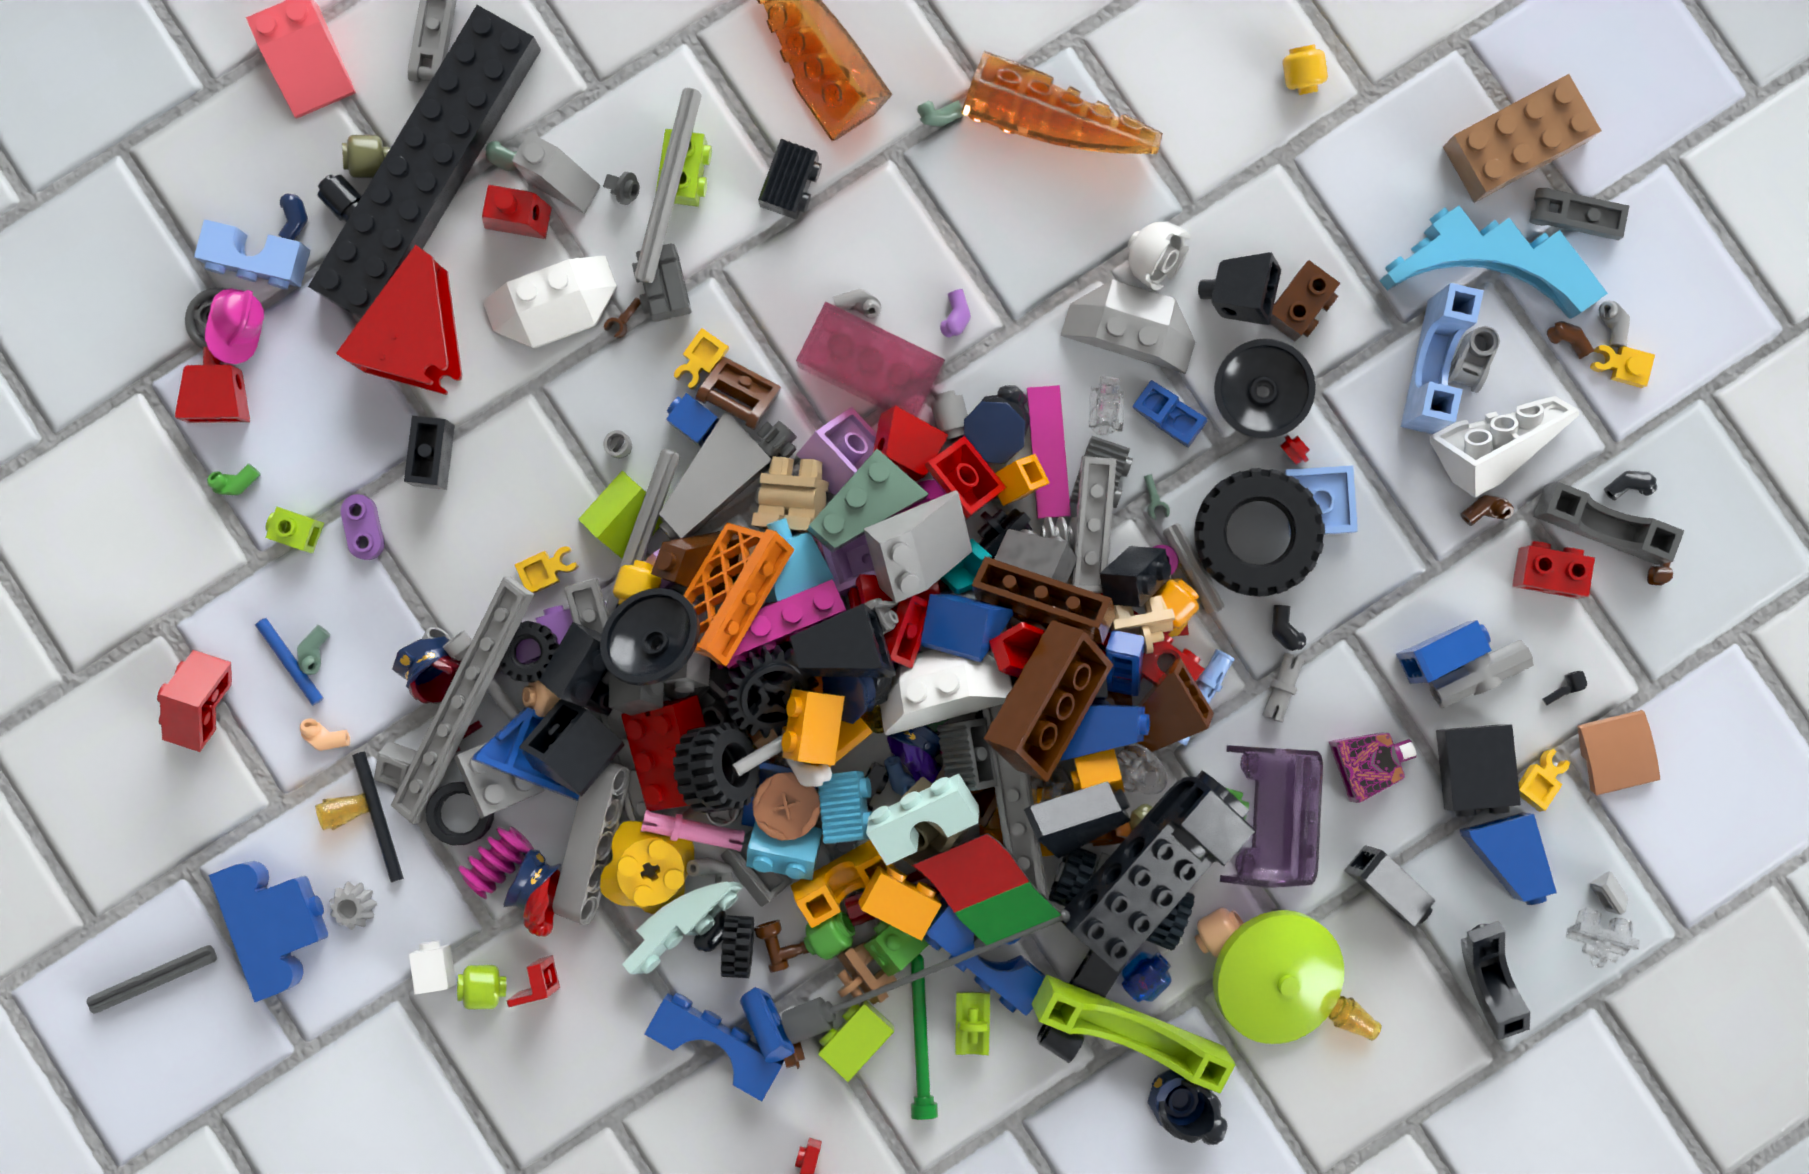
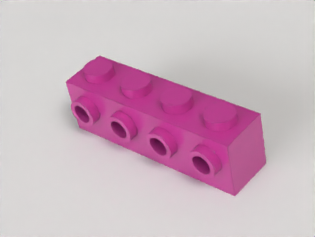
[716,579,846,670]

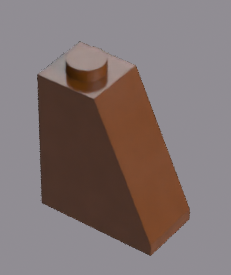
[651,531,739,596]
[1127,658,1214,758]

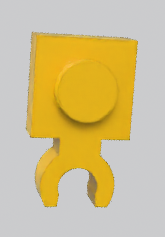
[674,328,729,390]
[1590,345,1655,388]
[514,546,579,594]
[1519,749,1570,812]

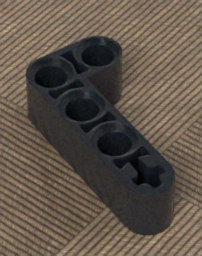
[1037,949,1128,1063]

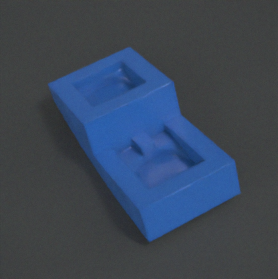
[1132,380,1207,448]

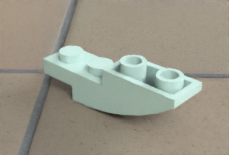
[622,881,743,974]

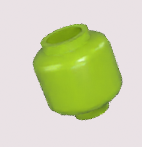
[457,965,507,1010]

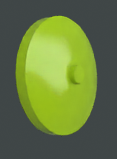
[1213,910,1345,1044]

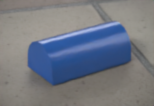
[740,987,795,1063]

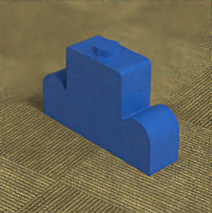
[208,861,328,1002]

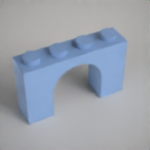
[1401,283,1484,434]

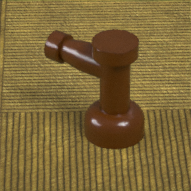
[754,920,810,973]

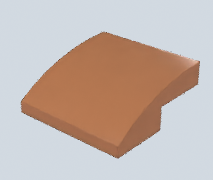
[1578,710,1660,795]

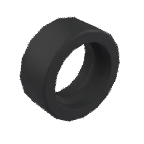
[426,781,494,846]

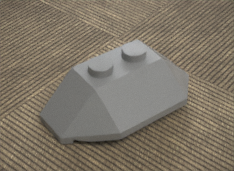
[1060,279,1196,374]

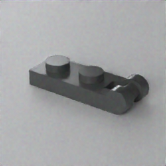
[1529,188,1630,241]

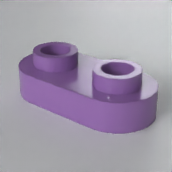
[341,494,384,560]

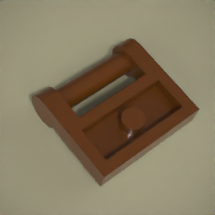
[695,356,781,430]

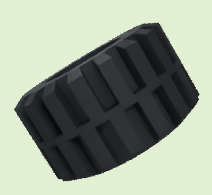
[673,722,760,813]

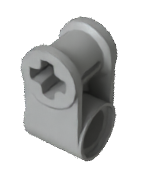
[1448,326,1500,393]

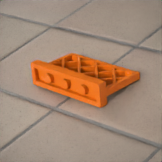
[683,522,795,666]

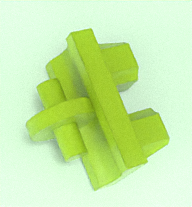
[955,991,990,1056]

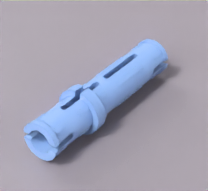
[1178,649,1235,746]

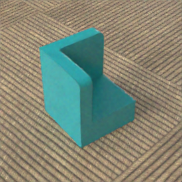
[940,538,992,594]

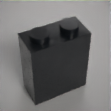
[1436,724,1521,817]

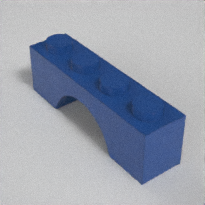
[923,898,1046,1016]
[644,993,784,1102]

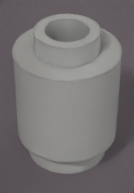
[931,390,968,441]

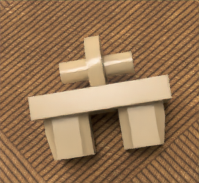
[1111,596,1175,654]

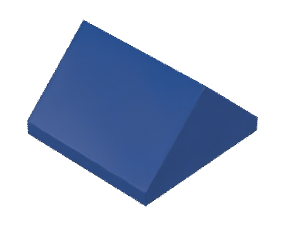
[921,594,1014,662]

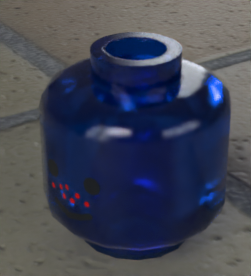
[1121,951,1172,1002]

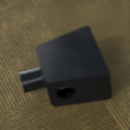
[1198,252,1282,325]

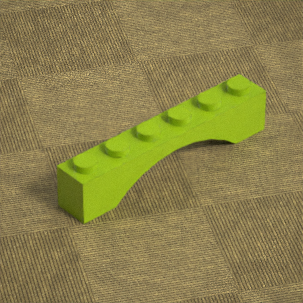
[1032,974,1236,1094]

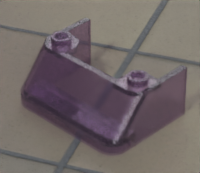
[1220,745,1323,888]

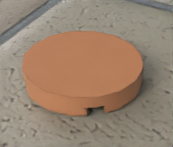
[752,772,821,841]

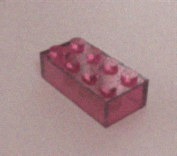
[796,301,945,418]

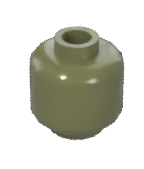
[342,135,390,178]

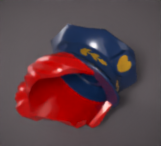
[503,849,561,937]

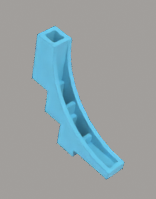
[1379,205,1608,319]

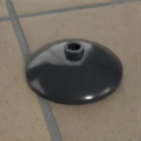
[1214,339,1316,439]
[600,588,700,686]

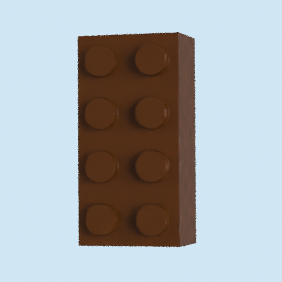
[983,620,1114,782]

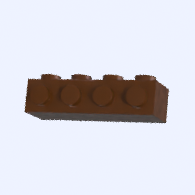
[972,556,1116,644]

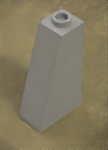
[659,412,771,540]

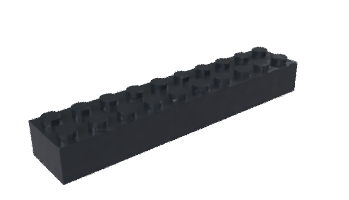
[308,5,541,318]

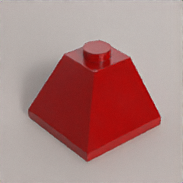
[924,436,1007,520]

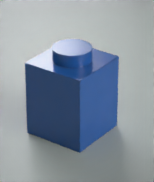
[666,393,719,447]

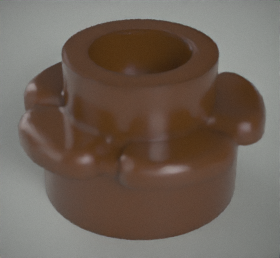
[784,1042,805,1069]

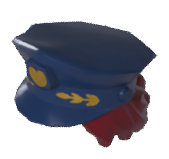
[392,636,462,704]

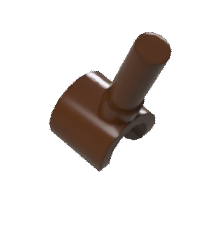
[604,297,641,338]
[1647,562,1673,586]

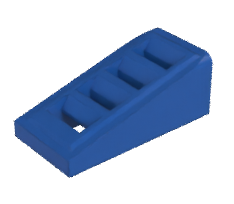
[1106,630,1144,696]

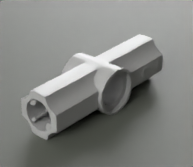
[1429,640,1534,708]

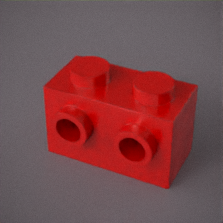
[1512,541,1595,599]

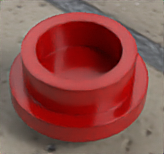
[1280,435,1310,465]

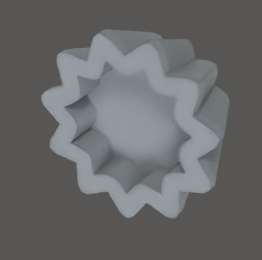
[329,882,377,930]

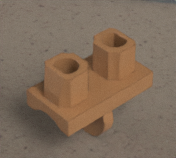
[836,942,897,1005]

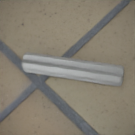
[1163,523,1224,615]

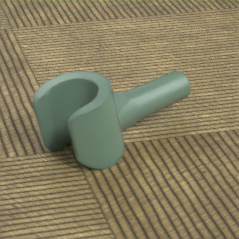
[1144,474,1170,520]

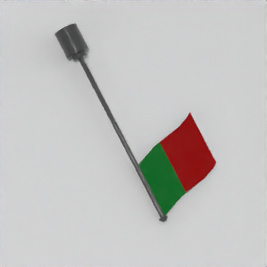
[781,833,1070,1044]

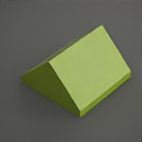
[578,471,663,559]

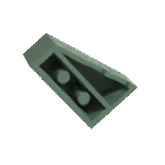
[807,449,928,553]

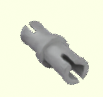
[1262,653,1305,722]

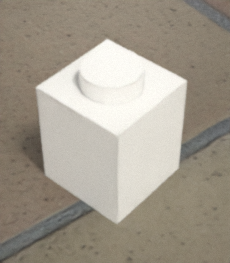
[409,941,456,995]

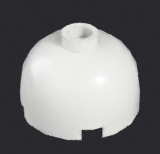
[1128,222,1191,291]

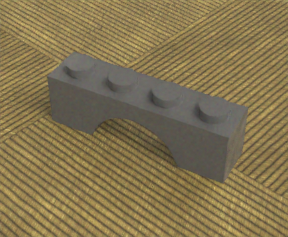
[1533,482,1685,565]

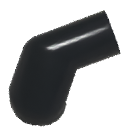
[1272,605,1306,651]

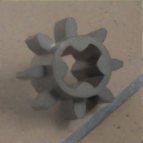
[757,421,797,459]

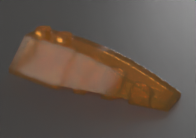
[757,0,893,141]
[961,50,1163,154]

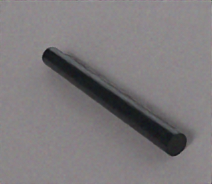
[352,751,404,883]

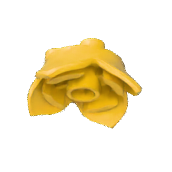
[600,821,694,914]

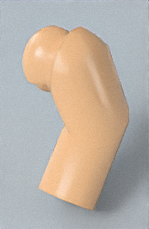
[300,718,350,751]

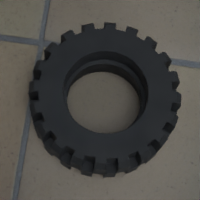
[1194,468,1325,597]

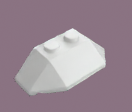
[483,256,617,349]
[880,649,1013,736]

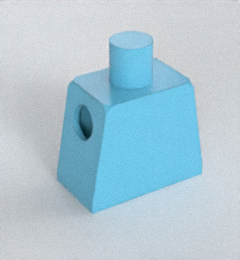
[765,518,834,603]

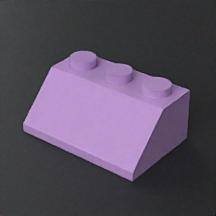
[796,407,876,496]

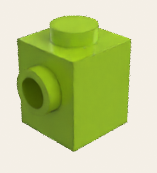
[265,507,324,553]

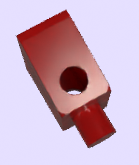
[482,185,552,239]
[175,347,250,423]
[873,405,948,482]

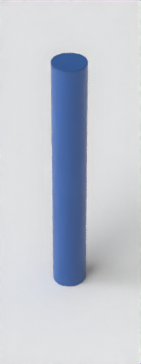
[255,618,324,706]

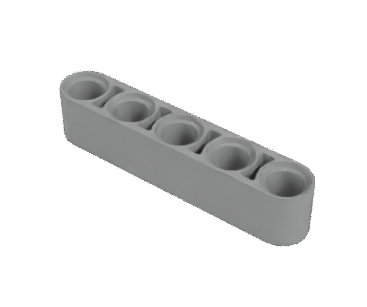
[553,762,630,925]

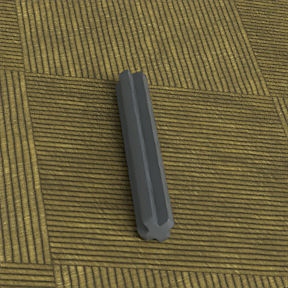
[86,945,217,1014]

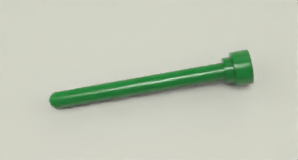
[911,954,938,1120]

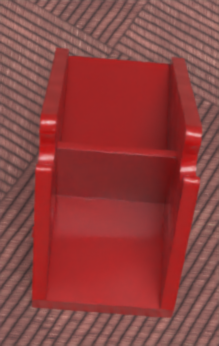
[336,245,463,395]

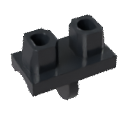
[977,508,1034,559]

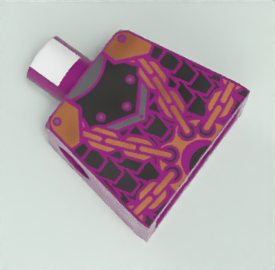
[1329,732,1417,803]

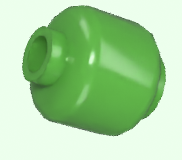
[804,912,856,960]

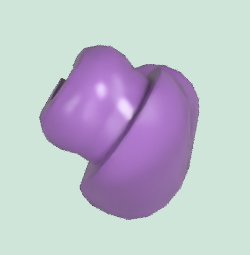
[940,289,971,338]

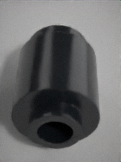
[317,174,362,222]

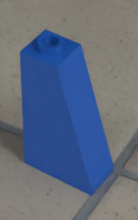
[1060,704,1150,761]

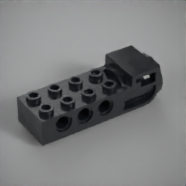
[1061,770,1255,972]

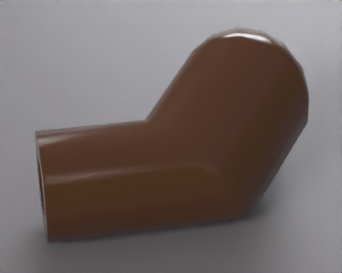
[1547,321,1595,359]
[1461,495,1514,526]

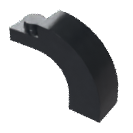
[1461,921,1530,1041]

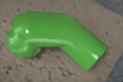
[207,463,261,496]

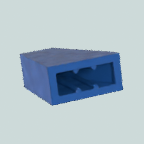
[1396,620,1492,684]
[1460,812,1557,905]

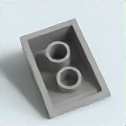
[864,490,972,603]

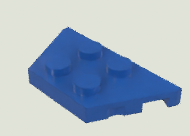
[472,707,579,801]

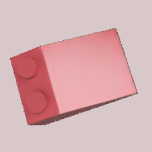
[246,0,356,119]

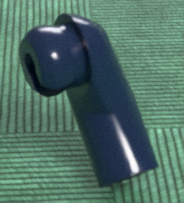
[278,193,308,241]

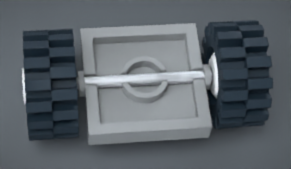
[1049,847,1195,951]

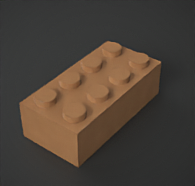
[1443,74,1602,203]

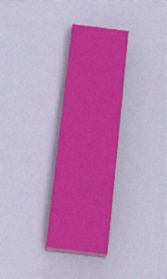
[1026,385,1071,519]

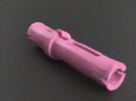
[641,810,745,852]

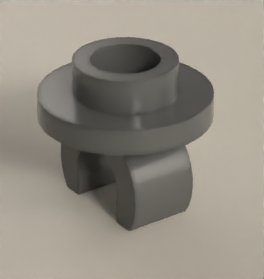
[603,172,640,205]

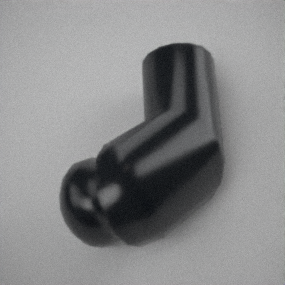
[1604,470,1657,501]
[694,910,726,952]

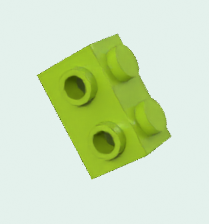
[656,129,712,207]

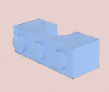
[194,219,310,289]

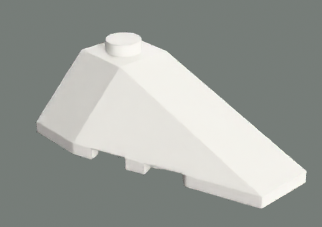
[1430,396,1579,497]

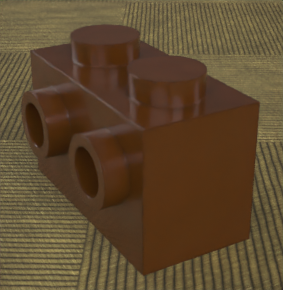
[1270,260,1340,342]

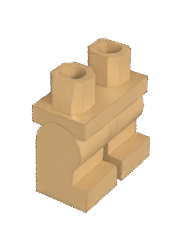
[751,456,829,534]

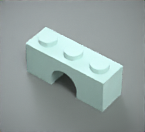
[866,773,979,865]

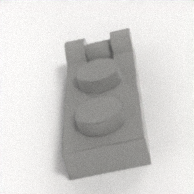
[407,0,457,82]

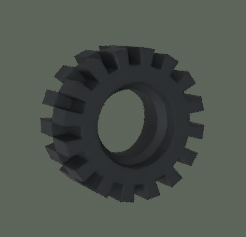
[500,621,560,683]
[721,915,754,979]

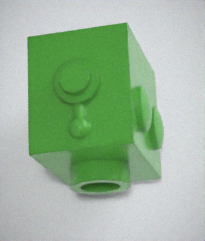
[863,921,929,977]

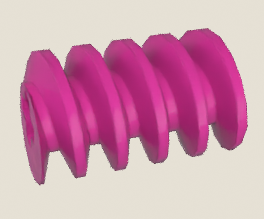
[458,826,534,899]

